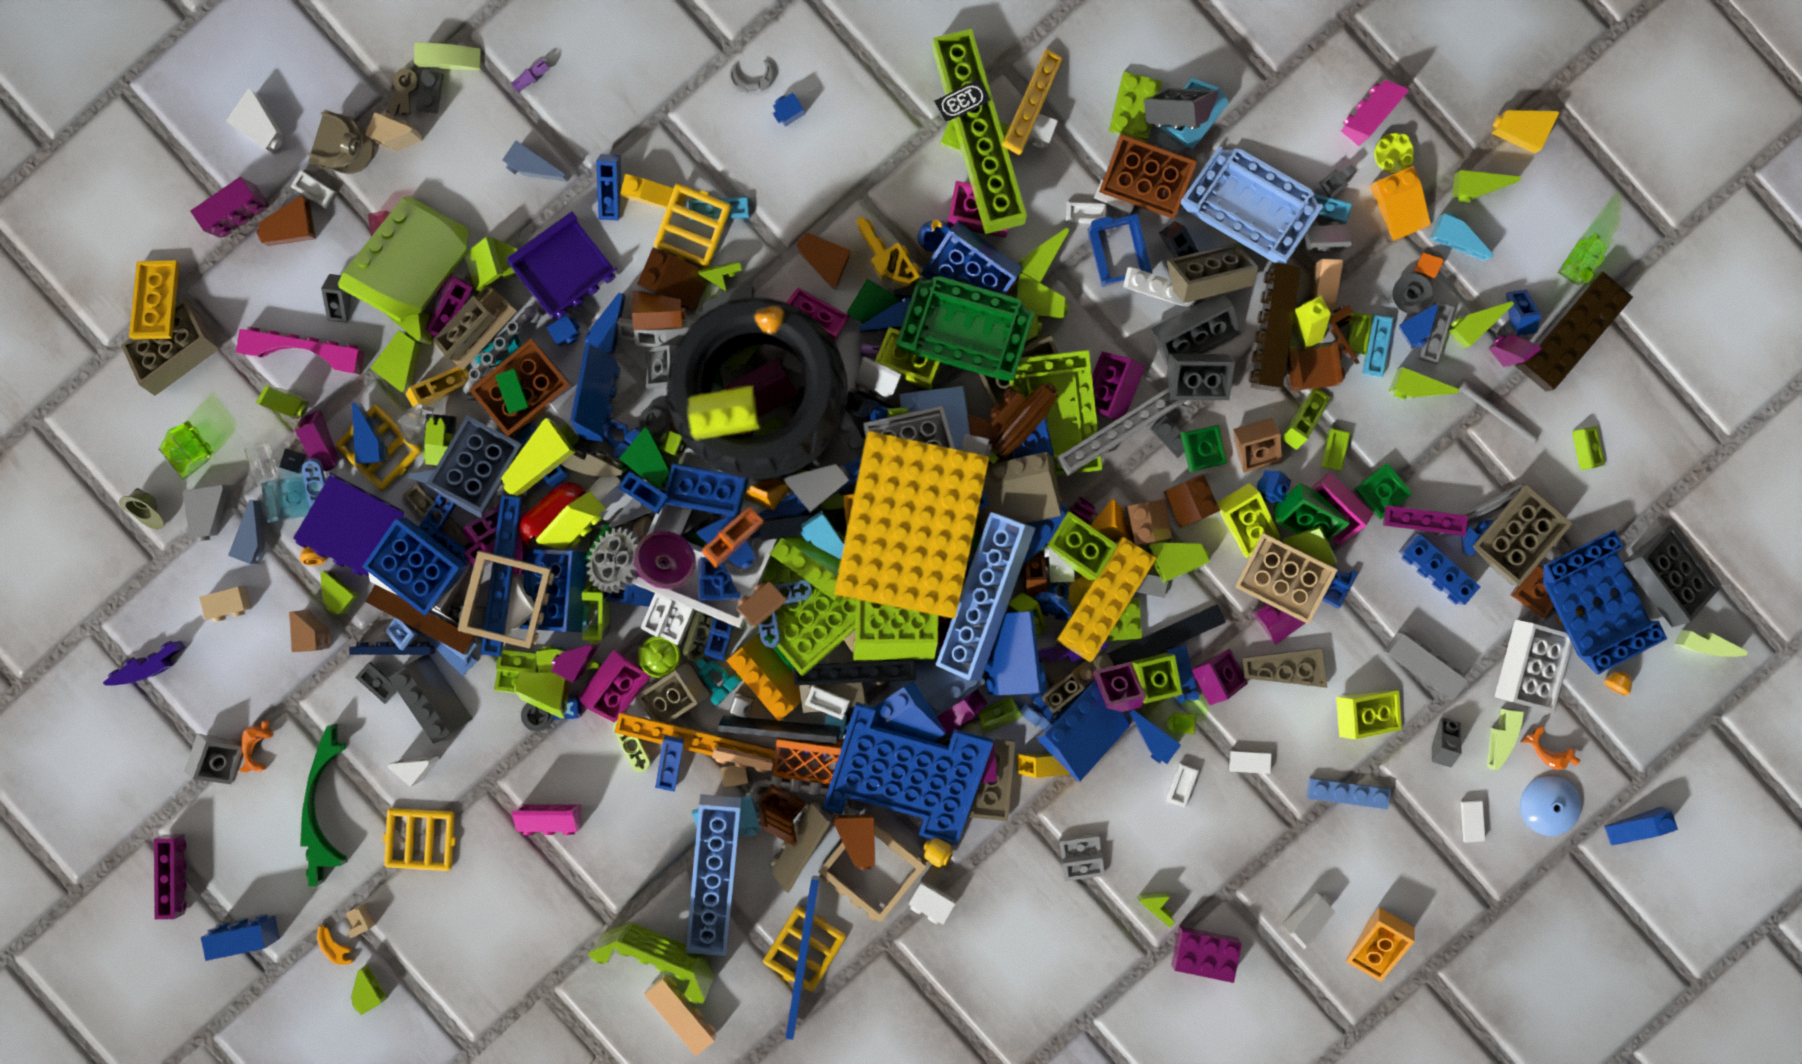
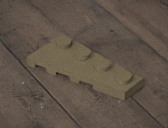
[1241,648,1328,688]
[968,738,1016,821]

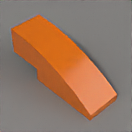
[702,507,764,568]

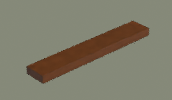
[365,584,476,655]

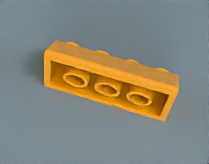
[726,633,801,721]

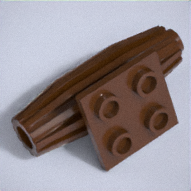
[990,383,1059,458]

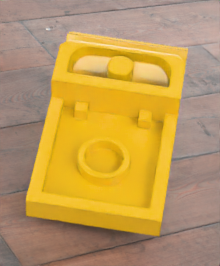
[856,216,921,288]

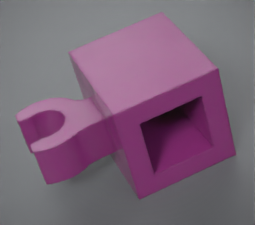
[465,539,495,566]

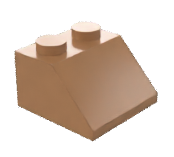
[1233,418,1282,473]
[1125,499,1172,545]
[736,582,787,628]
[289,610,332,652]

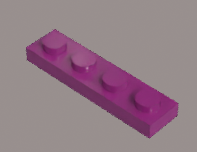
[1383,506,1468,536]

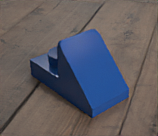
[1461,520,1493,556]

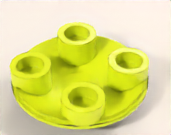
[1374,133,1414,173]

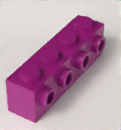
[154,834,187,919]

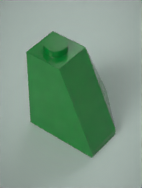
[619,427,671,489]

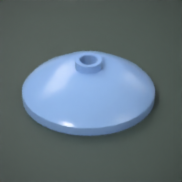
[1520,775,1581,836]

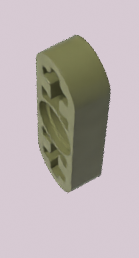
[683,610,714,662]

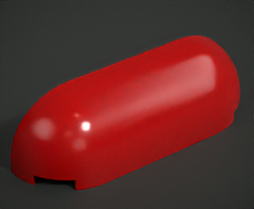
[518,482,586,545]

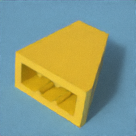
[1491,110,1559,154]
[1016,752,1071,778]

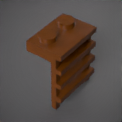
[1327,305,1360,365]
[756,784,805,846]

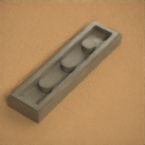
[403,482,470,554]

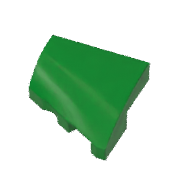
[846,278,900,324]

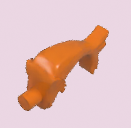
[238,720,274,773]
[1520,726,1580,770]

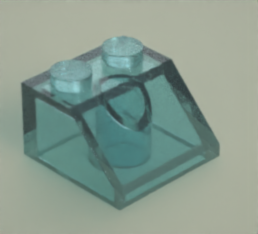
[261,477,310,523]

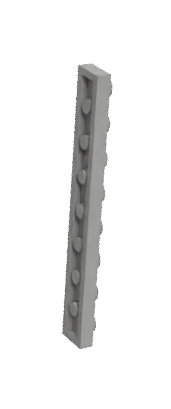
[1056,388,1188,476]

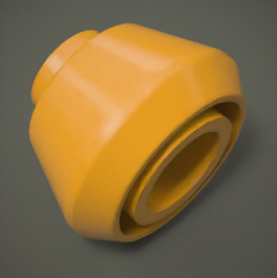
[755,307,784,333]
[299,546,328,566]
[1604,671,1633,696]

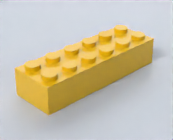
[1056,536,1157,662]

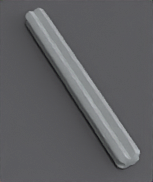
[1434,485,1523,537]

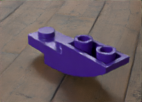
[103,641,185,686]

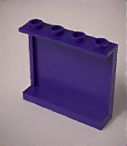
[507,211,618,320]
[293,472,404,576]

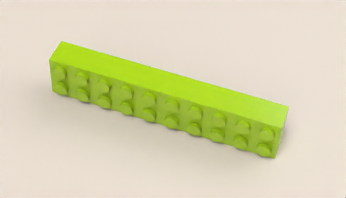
[932,29,1027,234]

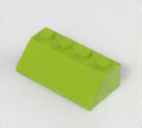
[770,535,844,604]

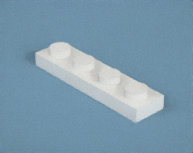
[1123,267,1195,309]

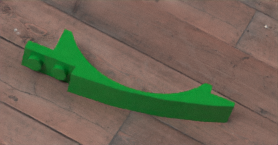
[300,723,347,887]

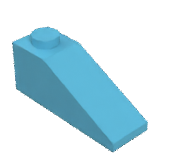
[1429,213,1493,261]
[801,510,844,559]

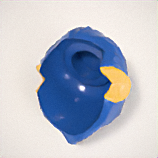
[917,220,951,253]

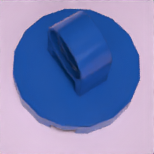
[1034,582,1073,621]

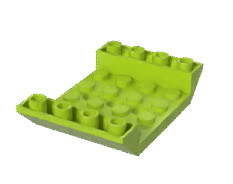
[853,599,938,660]
[588,921,715,1004]

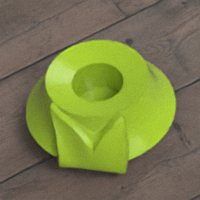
[638,636,681,678]

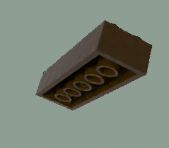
[1248,263,1301,391]
[1515,271,1633,392]

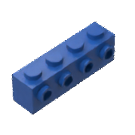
[1399,534,1481,605]

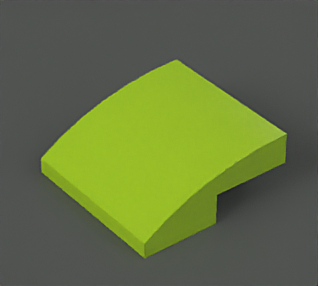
[494,650,538,694]

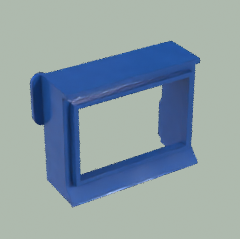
[1087,214,1153,287]

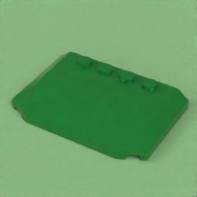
[896,276,1034,380]

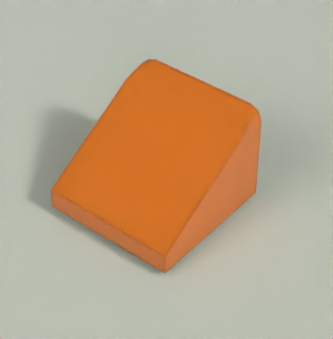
[1414,253,1444,279]

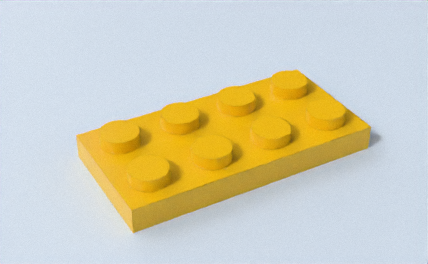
[129,260,180,339]

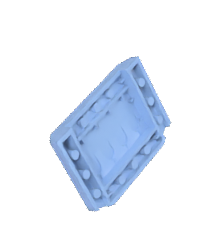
[1181,147,1323,264]

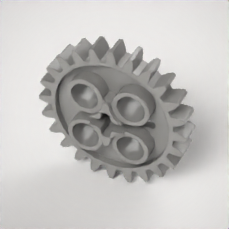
[586,527,641,593]

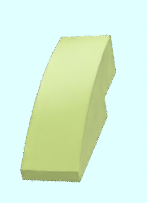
[414,42,481,70]
[1675,630,1748,657]
[1487,708,1524,770]

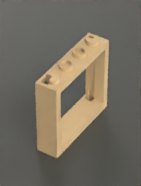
[457,551,554,649]
[818,813,926,923]

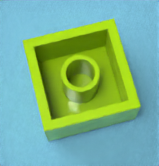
[1130,653,1182,703]

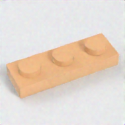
[712,746,773,773]

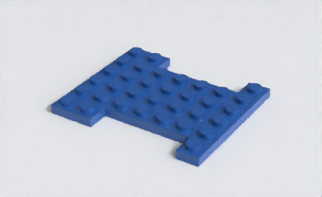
[822,702,993,846]

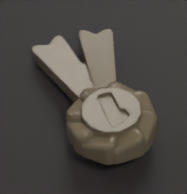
[386,68,419,116]

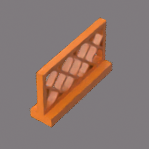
[772,738,844,785]

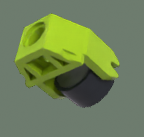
[423,414,457,465]

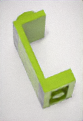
[582,583,610,643]

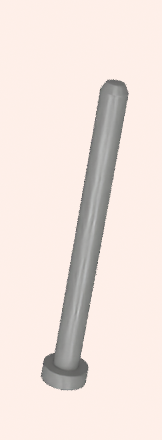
[1455,379,1538,443]

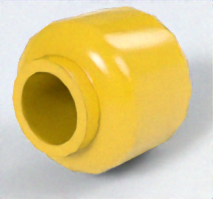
[922,838,954,867]

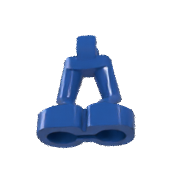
[604,417,642,459]

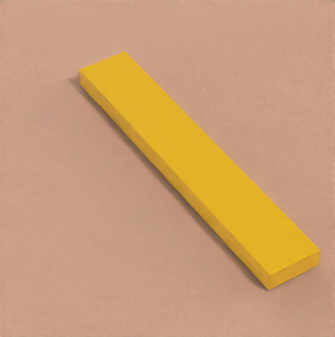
[1002,48,1063,155]

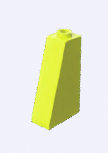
[1292,296,1331,350]
[501,418,576,496]

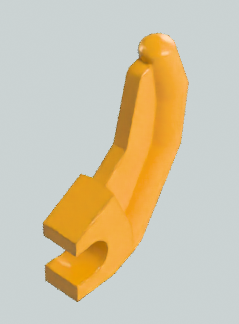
[317,925,354,965]

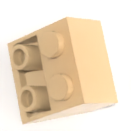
[365,112,424,152]

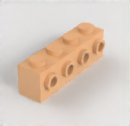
[644,974,717,1056]

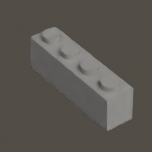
[1383,632,1468,700]

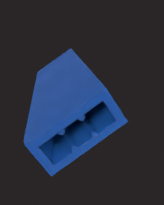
[697,516,757,569]

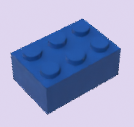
[200,914,280,961]

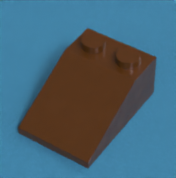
[637,247,709,311]

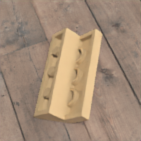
[433,285,517,370]

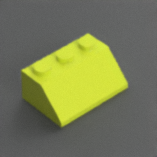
[689,386,759,440]
[536,491,606,550]

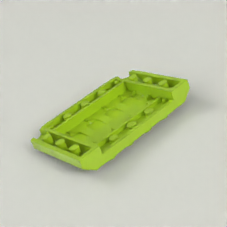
[338,195,470,322]
[1010,349,1102,475]

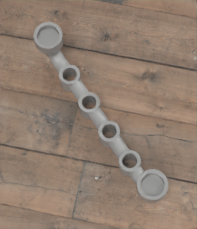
[461,306,541,400]
[745,776,860,815]

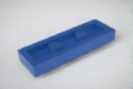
[655,735,685,792]

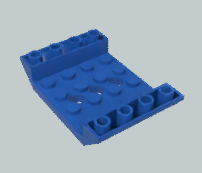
[1543,530,1667,675]

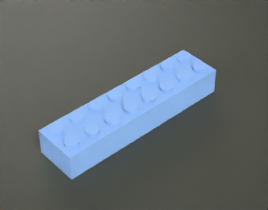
[936,512,1035,681]
[686,794,741,956]

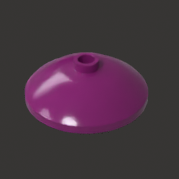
[634,531,696,589]

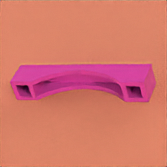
[236,326,365,375]

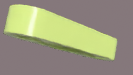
[613,721,651,772]

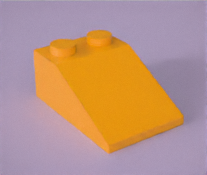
[1370,166,1431,241]
[1346,907,1415,982]

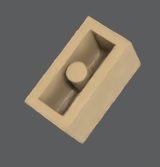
[199,586,252,623]

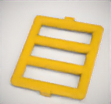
[654,183,731,268]
[335,404,422,491]
[383,808,456,871]
[763,906,846,992]

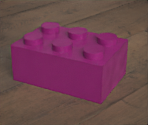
[190,177,269,238]
[1171,926,1242,983]

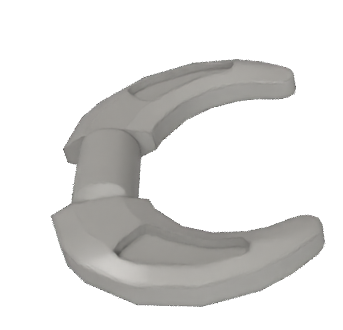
[729,60,774,94]

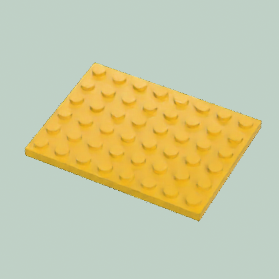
[834,431,989,619]

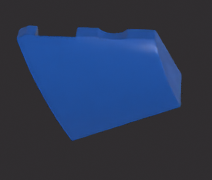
[698,557,741,600]
[1322,570,1358,609]

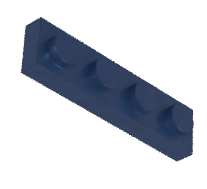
[349,642,435,655]

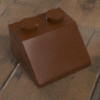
[1163,474,1220,528]

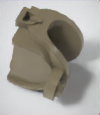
[308,109,374,174]

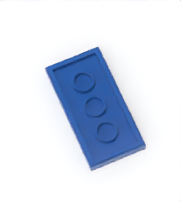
[664,464,749,517]

